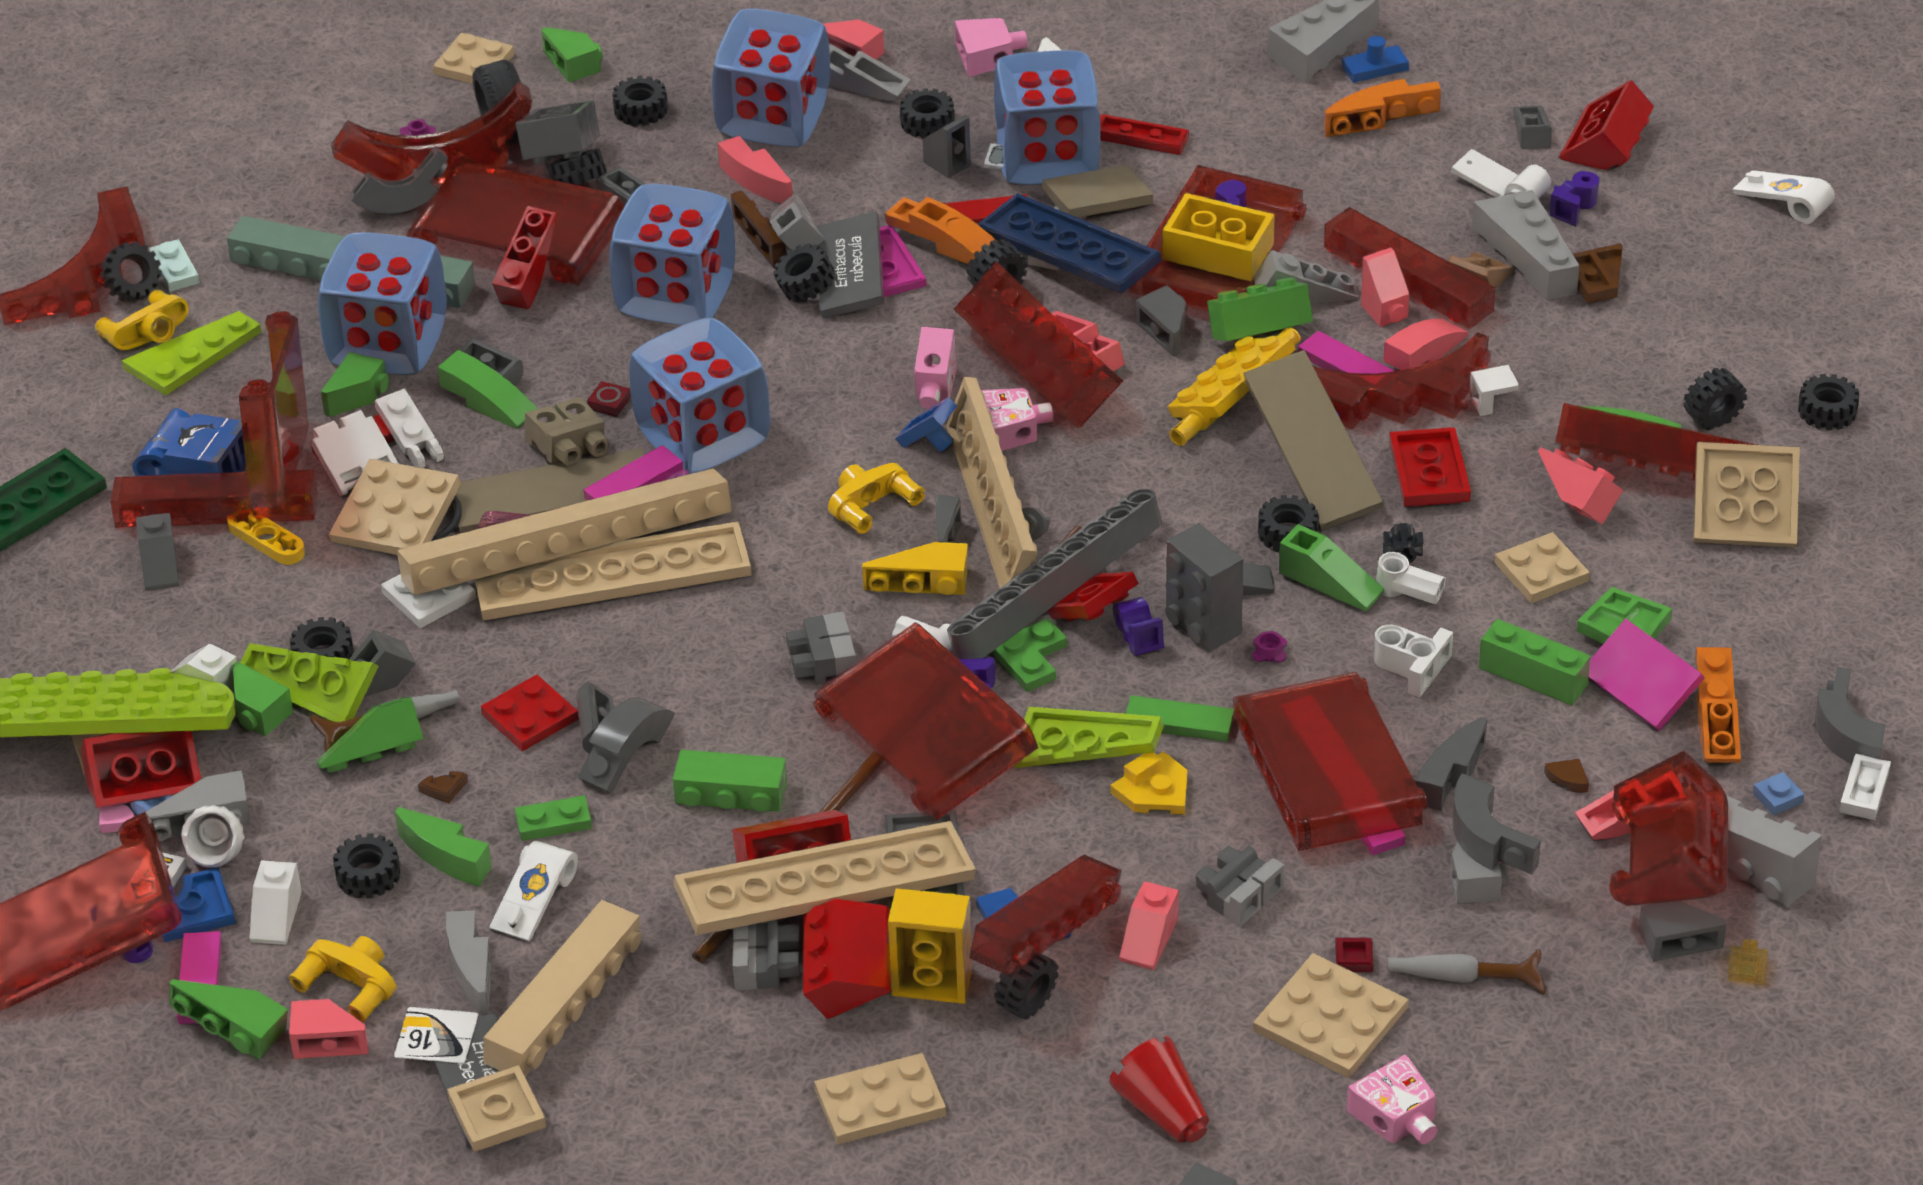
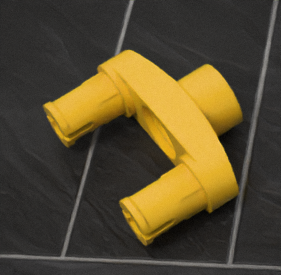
[95,290,189,350]
[828,463,925,534]
[288,936,397,1023]

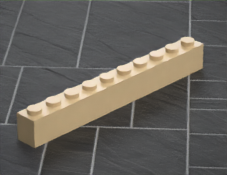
[397,468,732,595]

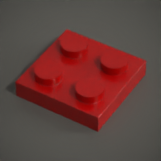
[1047,572,1139,621]
[480,674,579,752]

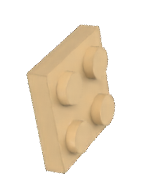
[433,33,515,84]
[1494,532,1590,603]
[447,1065,546,1152]

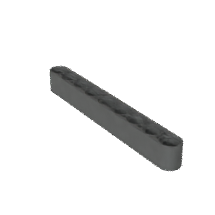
[947,489,1162,664]

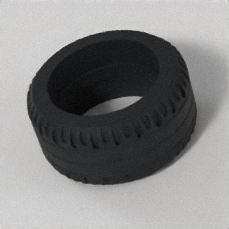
[472,60,530,144]

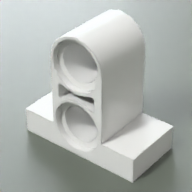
[1374,624,1453,698]

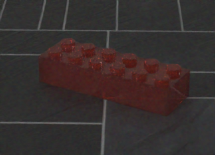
[954,262,1124,428]

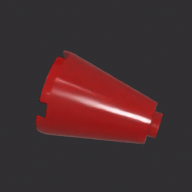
[1109,1036,1209,1143]

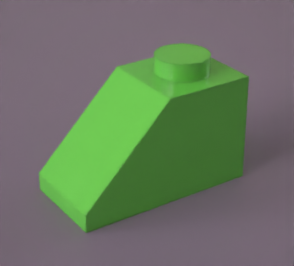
[541,27,603,82]
[321,352,389,416]
[233,661,293,736]

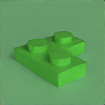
[991,618,1067,692]

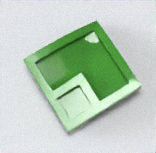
[1577,587,1672,644]

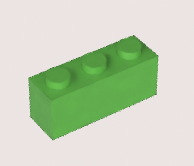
[1207,278,1313,341]
[1479,619,1591,705]
[673,749,787,812]

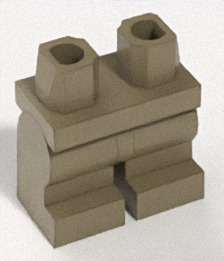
[525,397,608,466]

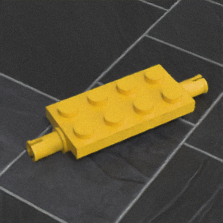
[1167,328,1301,446]

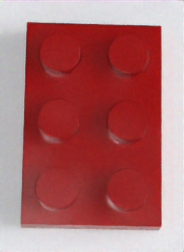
[1389,427,1471,507]

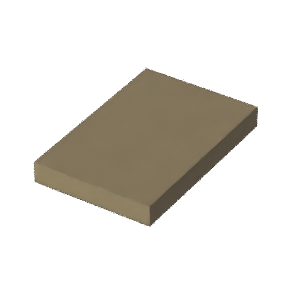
[1042,165,1153,218]

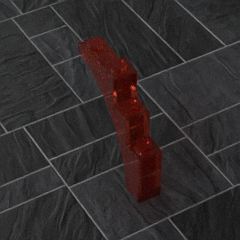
[331,82,532,185]
[0,186,145,325]
[1312,332,1491,430]

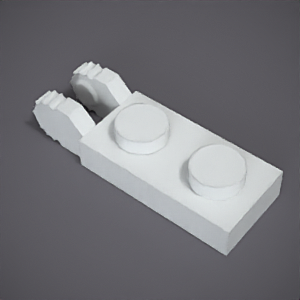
[375,389,444,468]

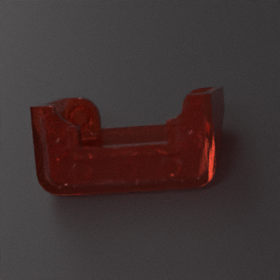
[1609,750,1728,906]

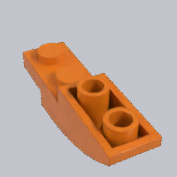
[1324,79,1441,137]
[885,196,995,265]
[1695,647,1741,763]

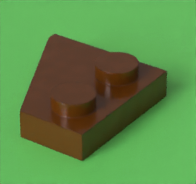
[1573,243,1623,304]

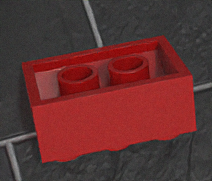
[1559,80,1654,170]
[80,731,201,809]
[732,810,851,863]
[803,898,891,1019]

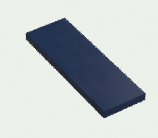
[977,193,1162,294]

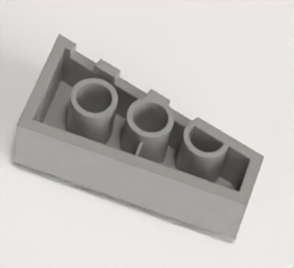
[1268,0,1379,84]
[1472,190,1579,300]
[1674,787,1822,907]

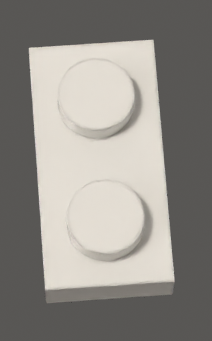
[1839,754,1891,820]

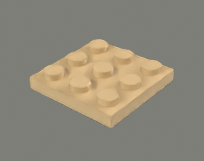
[1693,442,1800,548]
[329,459,461,555]
[1253,953,1408,1078]

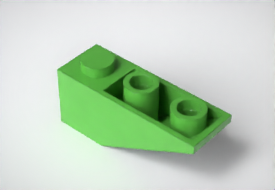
[1279,524,1384,612]
[316,697,423,772]
[169,979,288,1059]

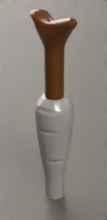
[310,690,460,752]
[1387,949,1546,995]

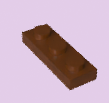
[731,190,787,268]

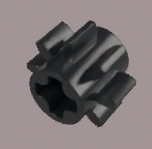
[1383,523,1424,564]

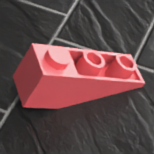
[1538,447,1624,524]

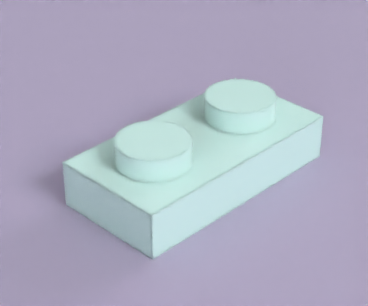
[149,239,200,292]

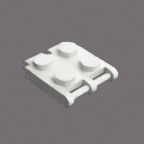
[311,410,399,496]

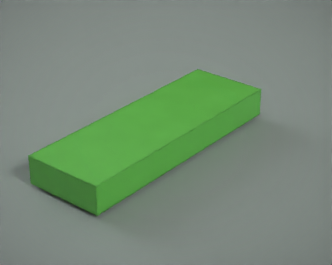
[1126,695,1234,742]

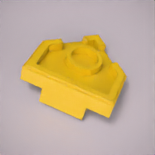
[1110,751,1187,814]

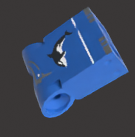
[132,408,255,496]

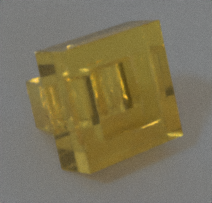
[1727,938,1768,985]

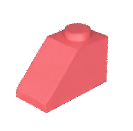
[822,20,884,59]
[1361,248,1409,327]
[1119,881,1179,970]
[289,999,369,1059]

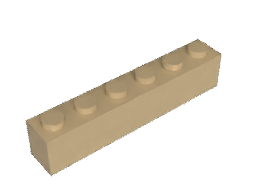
[483,900,642,1077]

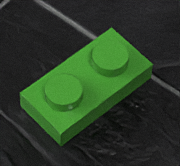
[515,795,592,841]

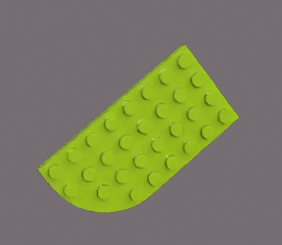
[0,668,235,737]

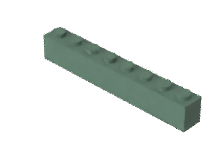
[227,216,476,308]

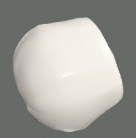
[181,805,245,868]

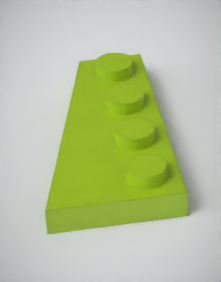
[122,311,262,396]
[240,643,379,722]
[1008,707,1164,768]

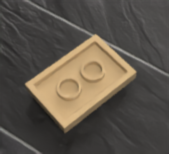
[814,1053,946,1145]

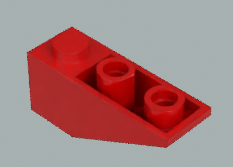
[492,206,557,310]

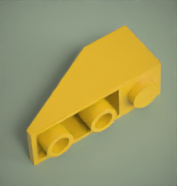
[862,542,969,595]

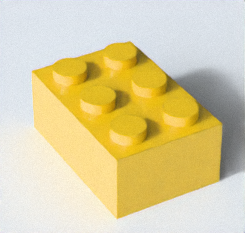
[1163,193,1274,281]
[888,888,973,1004]

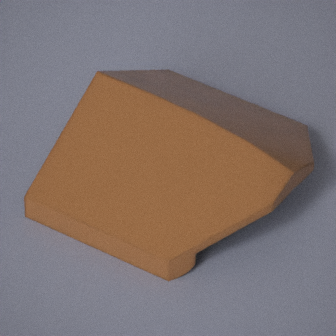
[1443,252,1515,292]

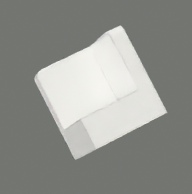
[1469,365,1518,416]

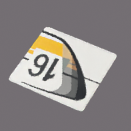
[394,1007,478,1063]

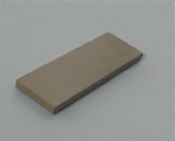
[1243,350,1383,531]
[451,448,645,534]

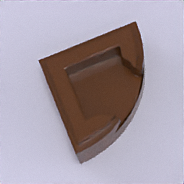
[1544,759,1589,793]
[418,771,468,804]

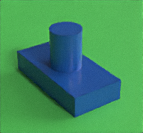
[1342,36,1409,83]
[895,397,957,452]

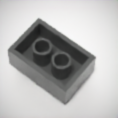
[516,100,601,163]
[1165,523,1243,652]

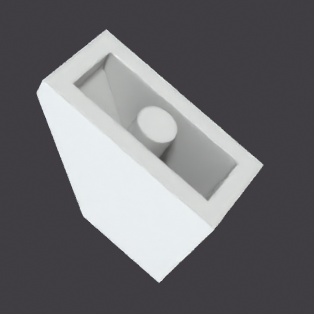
[171,643,237,693]
[249,861,302,945]

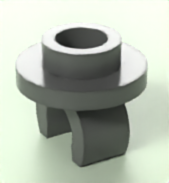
[1022,507,1051,541]

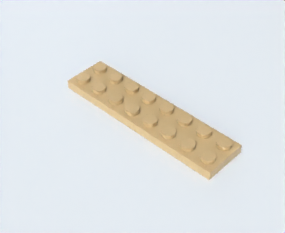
[946,377,1037,588]
[474,522,752,621]
[674,821,976,936]

